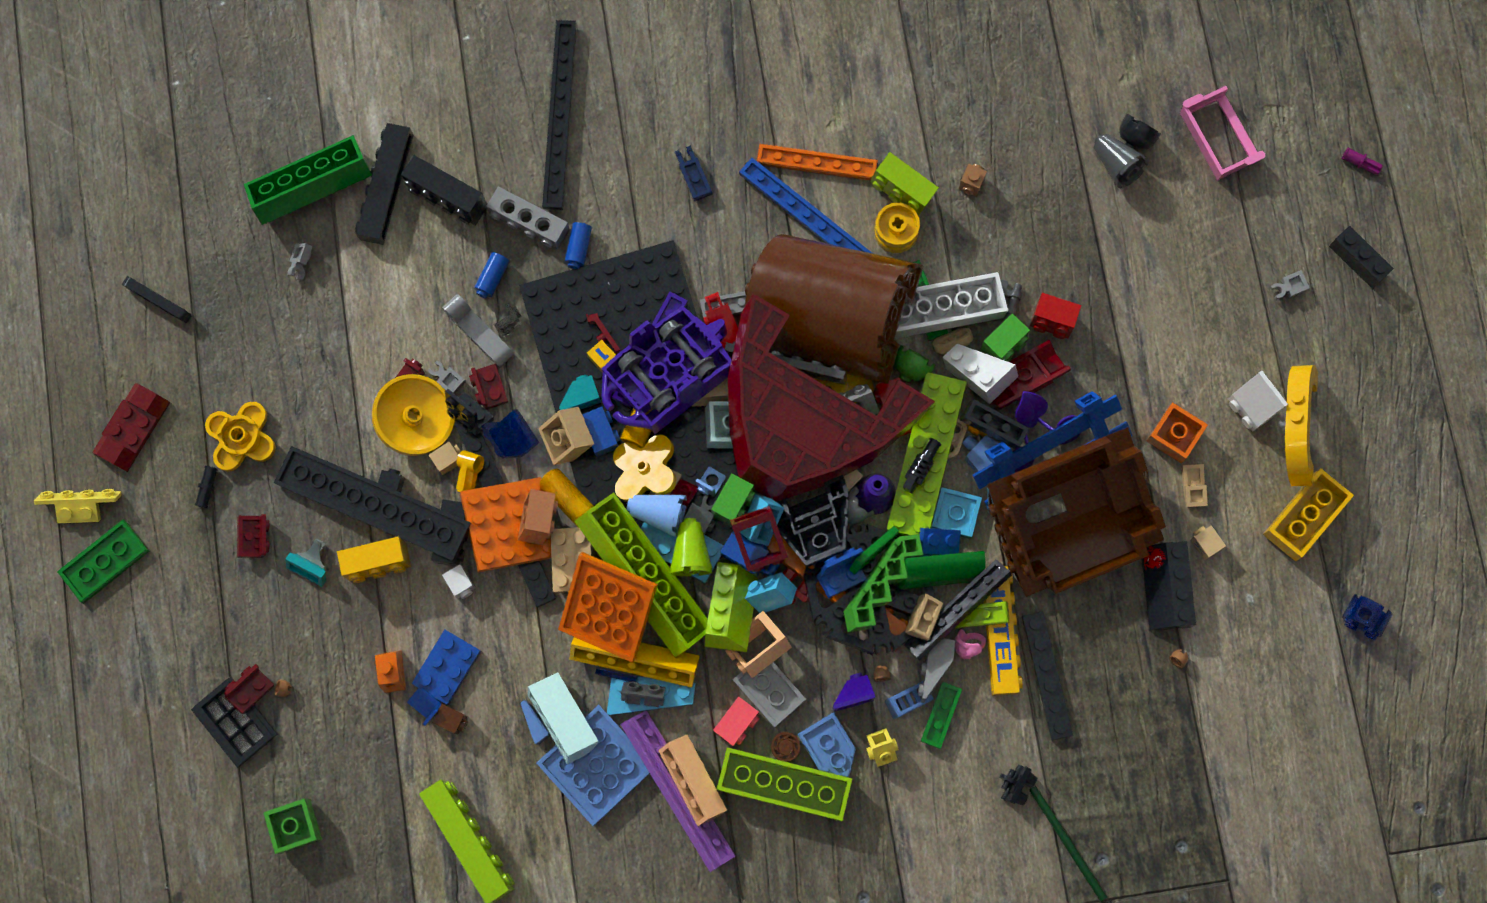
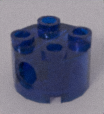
[1342,594,1393,640]

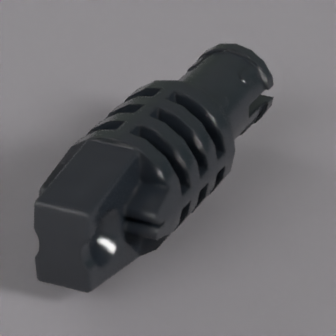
[903,438,942,494]

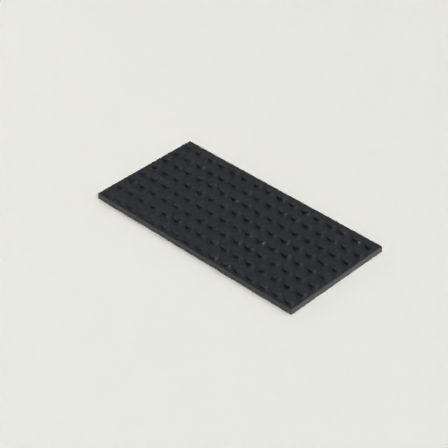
[519,240,756,567]

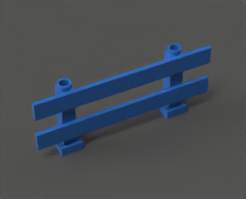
[972,391,1133,514]

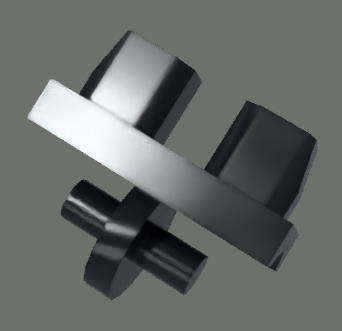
[999,764,1037,806]

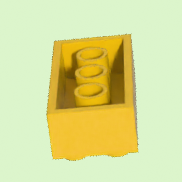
[1263,468,1354,562]

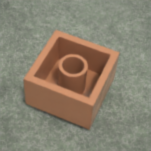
[518,489,558,545]

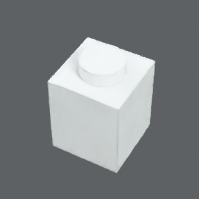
[442,564,475,599]

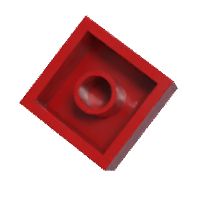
[1030,293,1082,339]

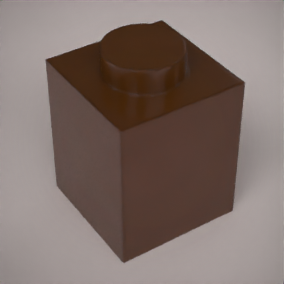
[432,704,468,735]

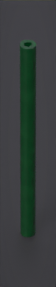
[1029,785,1107,902]

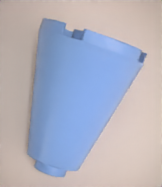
[627,495,687,537]

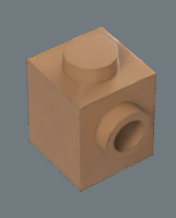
[959,163,987,197]

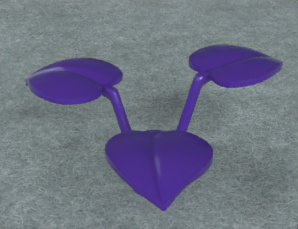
[1012,391,1081,473]

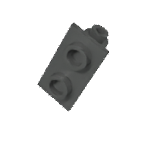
[621,682,666,707]

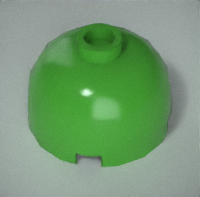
[894,345,936,383]

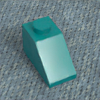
[559,375,601,410]

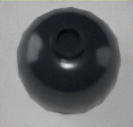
[1119,114,1161,150]

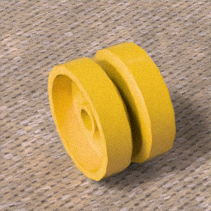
[874,202,920,253]

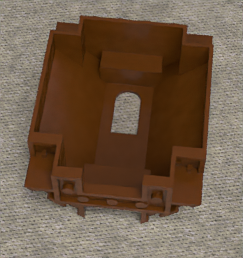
[987,427,1166,597]

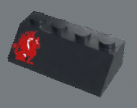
[1142,541,1196,630]

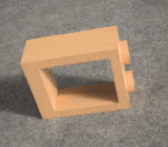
[725,611,792,678]

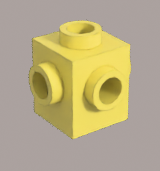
[866,729,899,767]

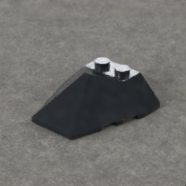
[777,475,849,567]

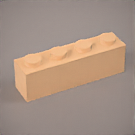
[658,735,727,826]

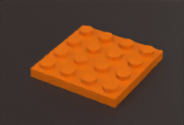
[460,477,552,573]
[558,552,658,662]

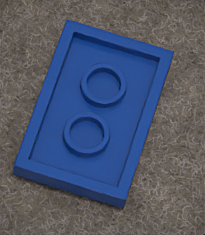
[411,629,481,705]

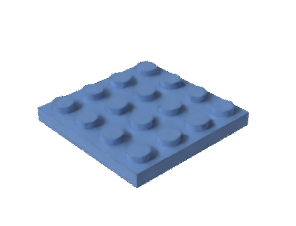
[536,705,650,826]

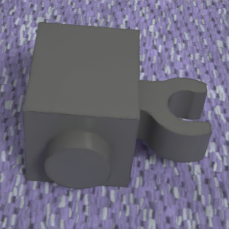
[682,495,716,535]

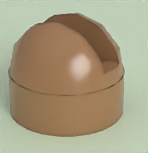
[1169,649,1189,668]
[873,665,891,682]
[275,679,292,697]

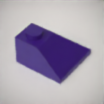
[832,673,876,712]

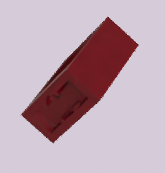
[730,506,788,572]

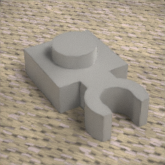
[1269,270,1310,300]
[428,361,466,394]

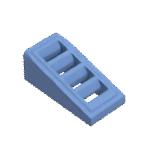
[885,681,934,719]
[521,700,551,745]

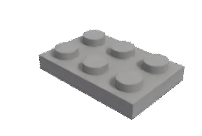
[733,662,806,728]

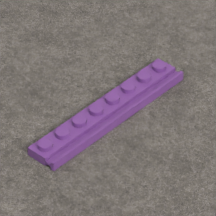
[621,710,735,872]

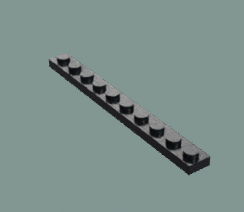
[542,20,576,210]
[454,421,556,608]

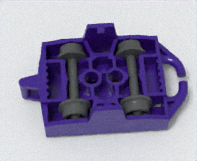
[601,306,731,434]

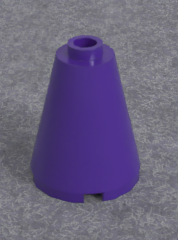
[856,474,896,515]

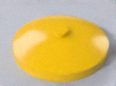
[371,374,455,456]

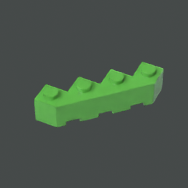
[844,534,923,632]

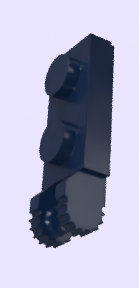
[675,146,713,202]

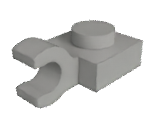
[287,243,313,280]

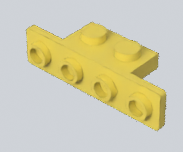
[34,489,122,523]

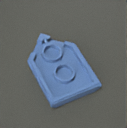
[798,712,856,778]

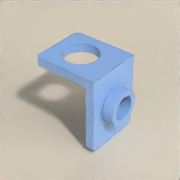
[695,467,726,497]

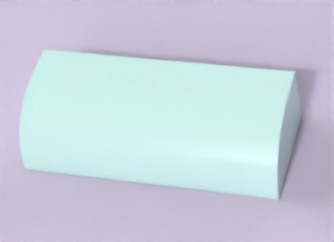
[528,672,598,765]

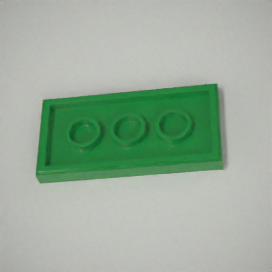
[57,519,149,604]

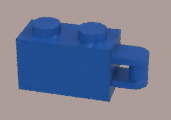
[720,531,780,577]

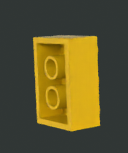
[337,537,411,583]

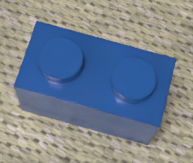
[582,407,621,457]

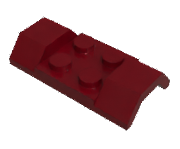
[991,340,1071,410]
[92,383,170,472]

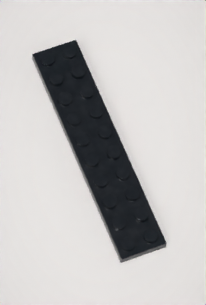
[274,446,471,562]

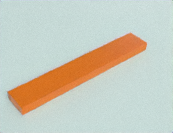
[757,144,878,181]

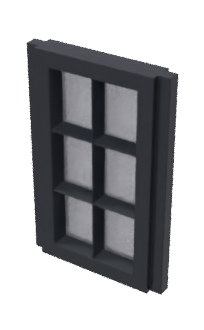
[191,677,278,768]

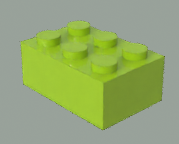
[870,152,939,216]

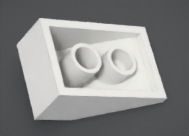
[1228,371,1288,431]

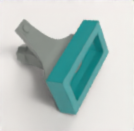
[285,539,327,587]

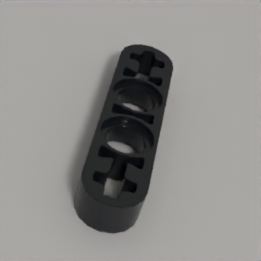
[122,276,192,324]

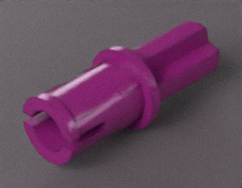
[1341,147,1383,175]

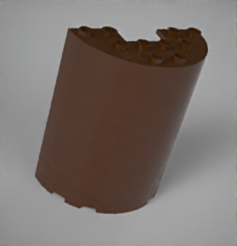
[745,234,924,384]

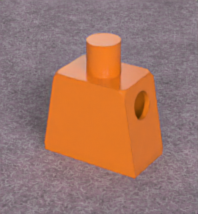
[375,650,406,693]

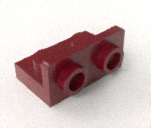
[469,363,509,410]
[224,664,274,715]

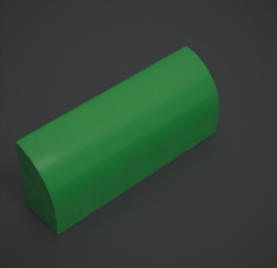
[898,551,986,589]

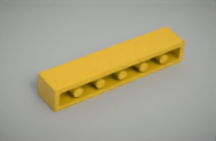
[569,637,700,688]

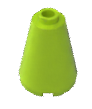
[670,518,712,576]

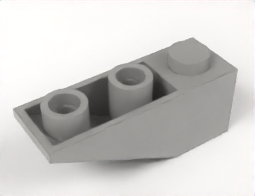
[918,638,956,703]

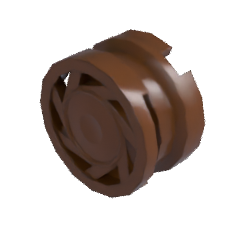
[771,732,801,762]

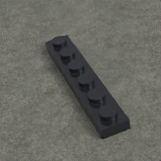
[904,559,1012,661]
[1022,612,1073,741]

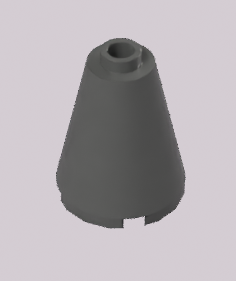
[1094,134,1148,189]

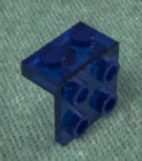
[481,409,540,459]

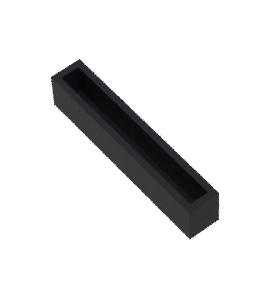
[355,123,413,245]

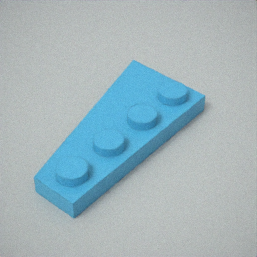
[607,673,696,716]

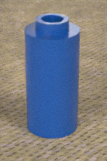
[564,222,592,269]
[474,252,510,299]

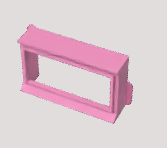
[1180,86,1265,181]

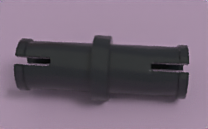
[195,466,218,509]

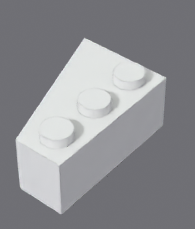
[943,344,1018,404]

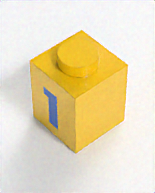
[587,340,616,373]

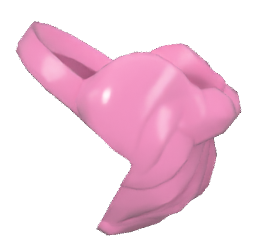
[955,629,986,659]

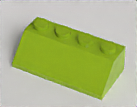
[705,562,758,652]

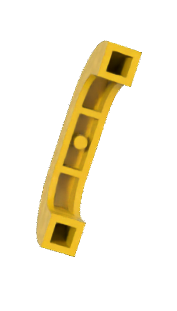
[1285,365,1318,486]

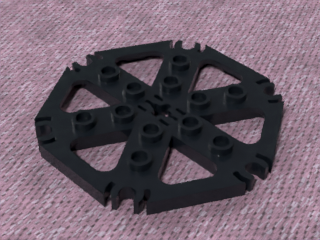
[803,524,936,655]

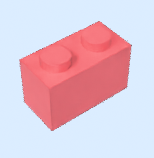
[713,696,760,747]

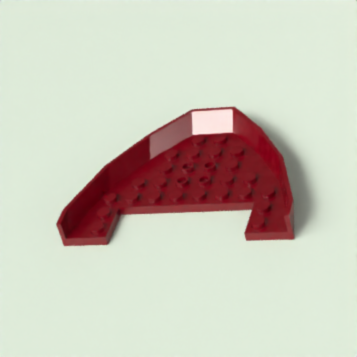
[728,294,935,502]

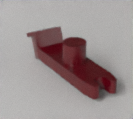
[586,313,621,354]

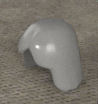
[848,487,874,524]

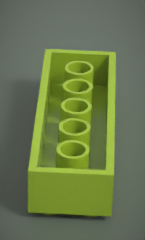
[717,747,852,822]
[419,779,515,903]

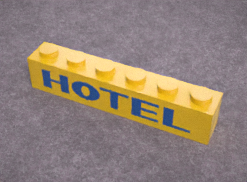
[984,566,1023,696]

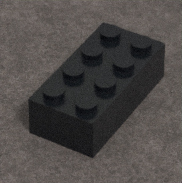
[401,155,487,226]

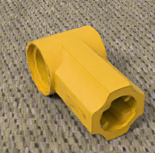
[456,450,484,492]

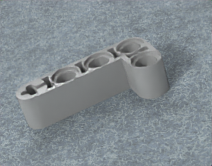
[442,294,514,368]

